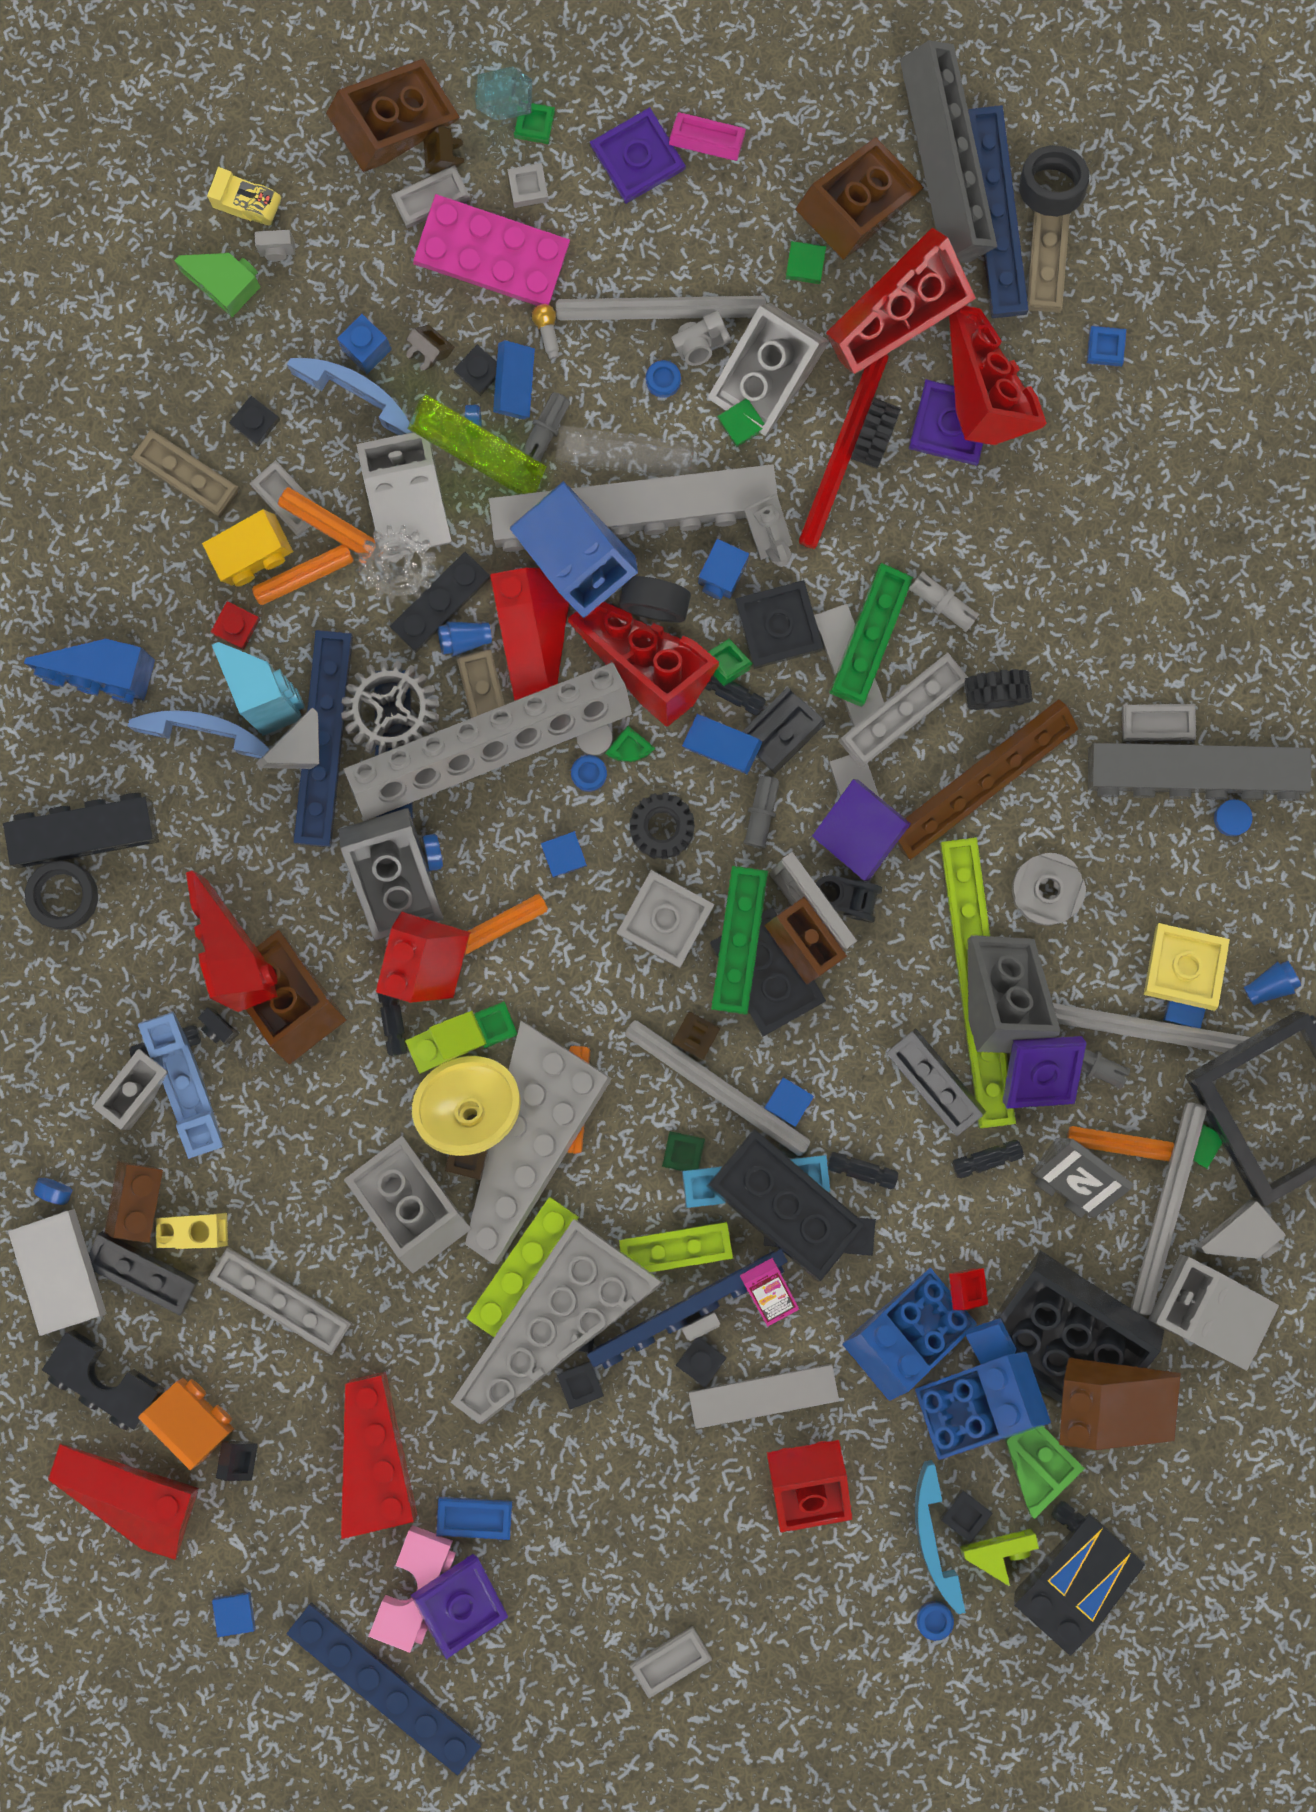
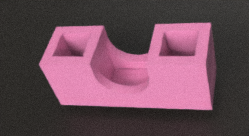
[368,1525,456,1653]

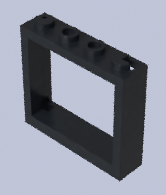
[1185,1011,1316,1206]

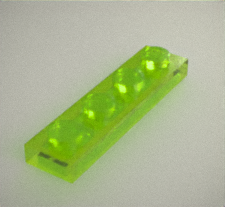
[407,394,547,495]

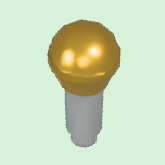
[532,304,559,359]

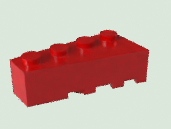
[826,227,976,374]
[341,1371,418,1539]

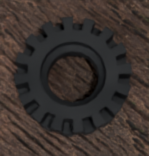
[851,398,901,469]
[964,669,1033,710]
[630,793,695,860]

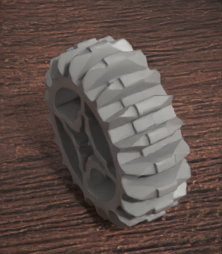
[341,661,439,755]

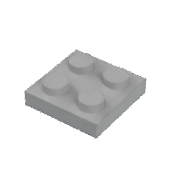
[617,870,715,968]

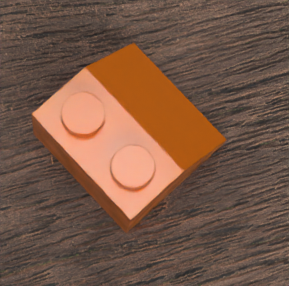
[138,1378,234,1471]

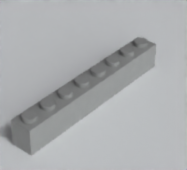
[489,464,778,552]

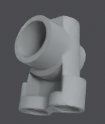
[672,310,732,366]

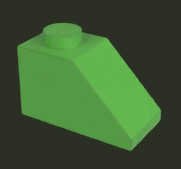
[174,253,260,317]

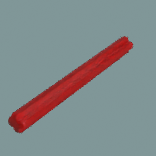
[799,354,889,549]

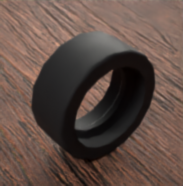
[1019,145,1089,217]
[619,576,691,623]
[24,860,99,930]

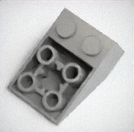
[356,430,452,558]
[1148,1255,1279,1371]

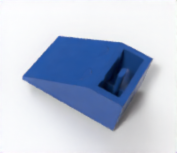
[510,481,638,618]
[24,639,155,704]
[842,1268,977,1401]
[915,1352,1051,1460]

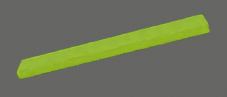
[940,837,1016,1128]

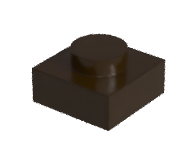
[445,1149,489,1180]

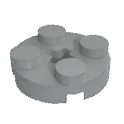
[1012,853,1086,926]

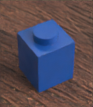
[337,314,391,374]
[698,539,749,600]

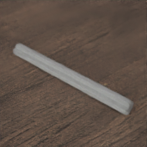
[556,296,766,320]
[1053,1003,1250,1053]
[625,1020,810,1156]
[1131,1102,1206,1315]

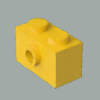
[202,509,293,587]

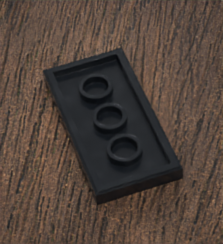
[707,1129,866,1282]

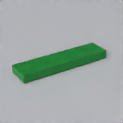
[829,563,913,707]
[711,866,768,1015]

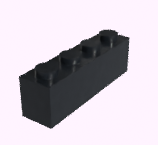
[3,793,159,869]

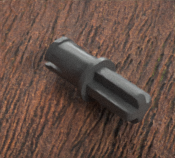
[520,392,570,463]
[743,776,780,849]
[1081,1049,1130,1089]

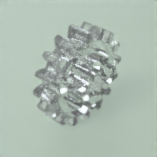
[359,525,436,604]

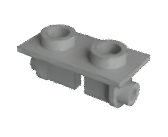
[744,493,793,567]

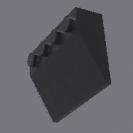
[992,1250,1164,1404]

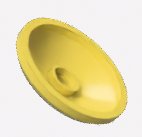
[412,1056,521,1156]

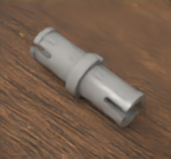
[909,571,980,632]

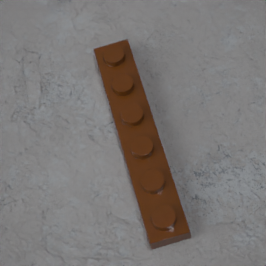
[897,699,1078,860]

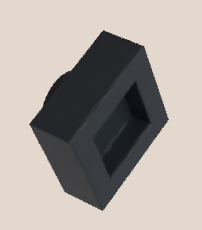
[454,344,497,396]
[229,396,280,447]
[198,1007,239,1044]
[676,1337,727,1387]
[557,1361,604,1409]
[216,1441,258,1481]
[940,1489,993,1543]

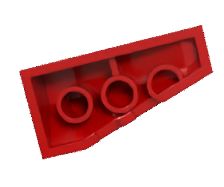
[949,305,1047,445]
[490,568,569,701]
[568,602,719,727]
[186,870,278,1012]
[48,1444,199,1560]

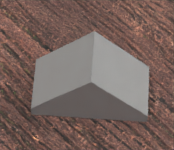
[256,708,319,769]

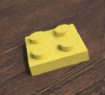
[1144,923,1230,1011]

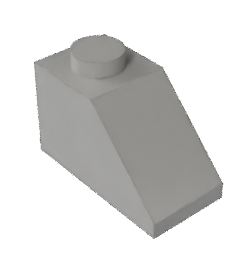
[93,1049,168,1130]
[1194,1200,1286,1259]

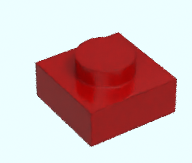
[210,601,260,650]
[949,1268,988,1310]

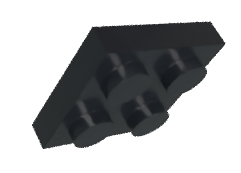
[735,580,823,669]

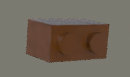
[764,896,847,985]
[104,1161,163,1243]

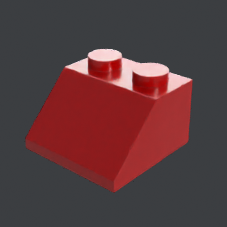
[376,911,471,1003]
[766,1440,852,1533]

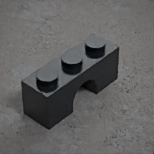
[42,1330,165,1430]

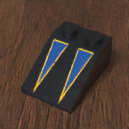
[1014,1513,1145,1656]

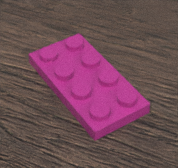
[413,194,570,306]

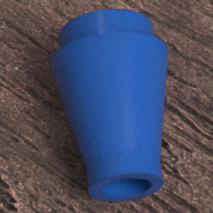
[438,621,492,657]
[1243,960,1302,1006]

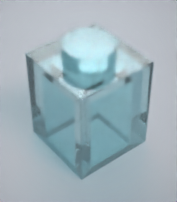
[475,66,532,120]

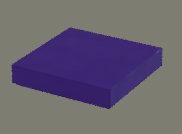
[590,107,686,204]
[909,379,983,466]
[812,779,911,881]
[1002,1036,1086,1108]
[411,1554,508,1659]

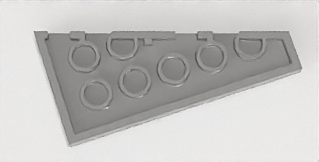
[465,1021,612,1264]
[451,1219,664,1424]

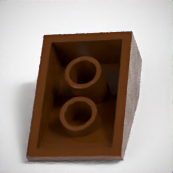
[326,59,460,172]
[795,137,924,260]
[246,930,347,1065]
[1059,1358,1181,1450]

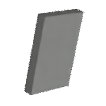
[770,852,857,951]
[8,1209,107,1336]

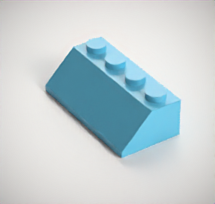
[212,642,305,736]

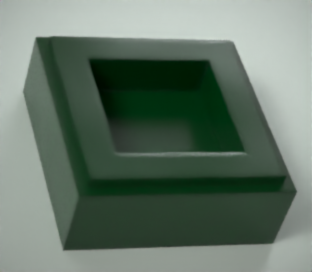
[662,1131,705,1171]

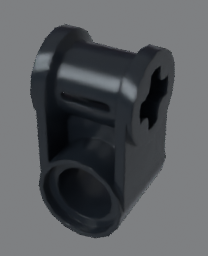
[815,875,883,923]

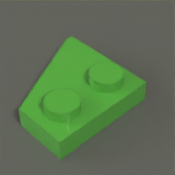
[1005,1426,1085,1519]

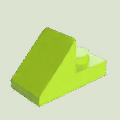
[405,1011,487,1074]
[960,1529,1039,1586]

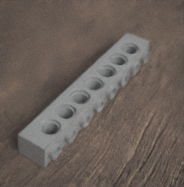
[344,662,632,821]

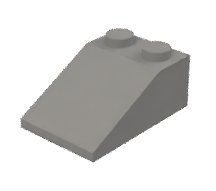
[707,303,829,436]
[344,1136,471,1273]

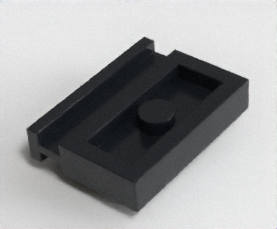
[742,687,826,774]

